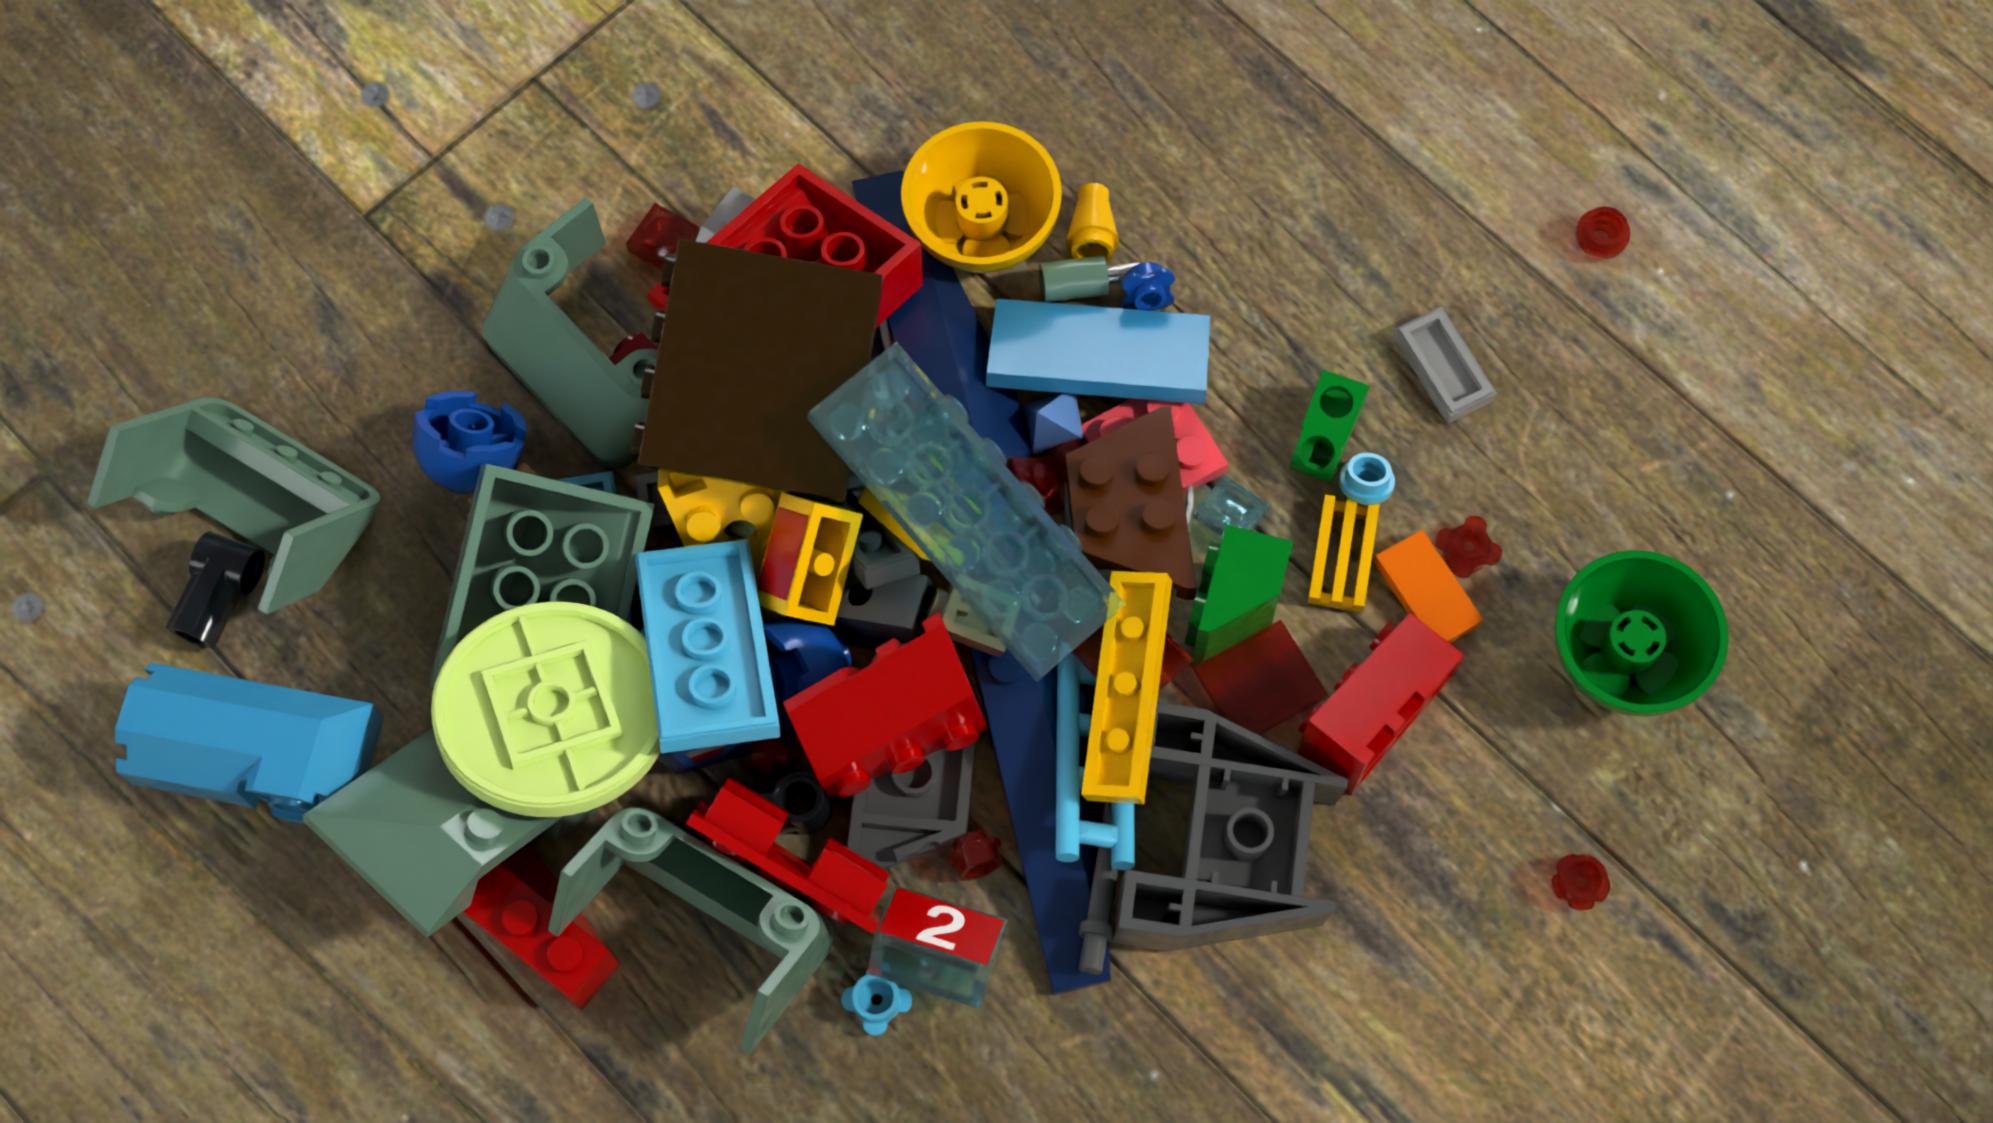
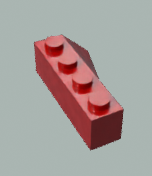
[461,842,620,1011]

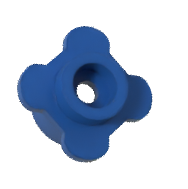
[1121,262,1175,311]

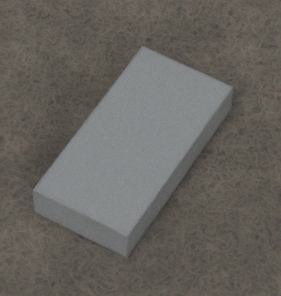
[1393,306,1497,424]

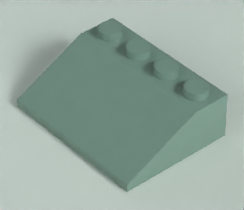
[429,463,655,689]

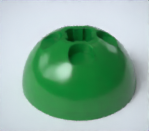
[1554,550,1729,717]

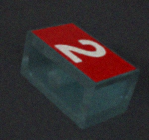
[867,885,1008,1009]

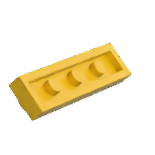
[1081,571,1172,805]

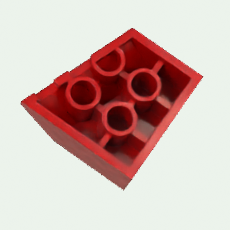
[783,612,988,798]

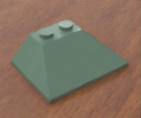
[302,728,597,939]

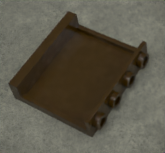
[630,238,883,506]

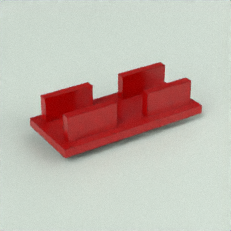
[686,777,890,934]

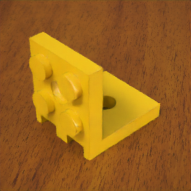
[658,470,787,582]

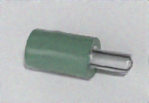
[1039,255,1140,302]

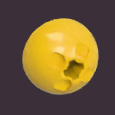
[901,121,1062,273]

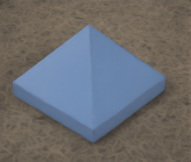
[1024,393,1084,457]

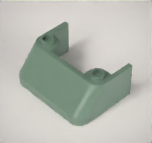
[483,197,658,469]
[87,398,380,614]
[548,808,835,1055]

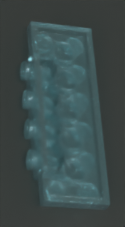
[807,342,1126,682]

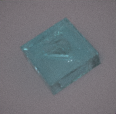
[1193,476,1270,537]

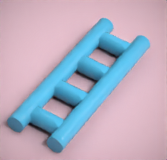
[1056,640,1135,870]

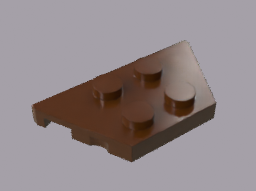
[1065,406,1197,600]

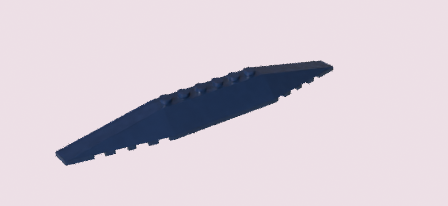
[852,170,1111,995]

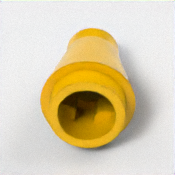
[1066,183,1119,262]

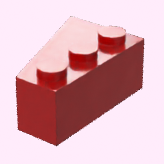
[1297,613,1464,796]

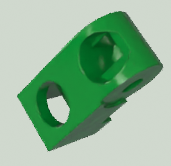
[1289,369,1370,483]

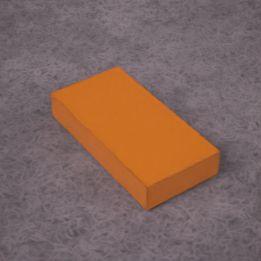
[1373,529,1484,644]

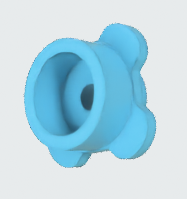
[841,964,912,1036]

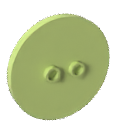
[431,602,661,817]

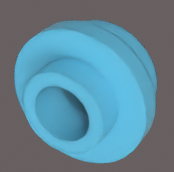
[1339,453,1395,505]

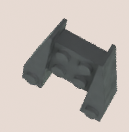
[1112,702,1348,951]

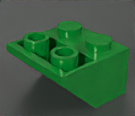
[1185,524,1293,668]

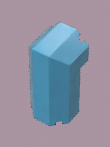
[115,663,384,824]

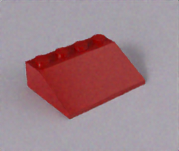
[647,163,923,328]

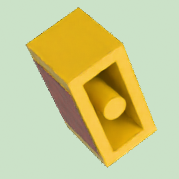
[757,492,863,626]

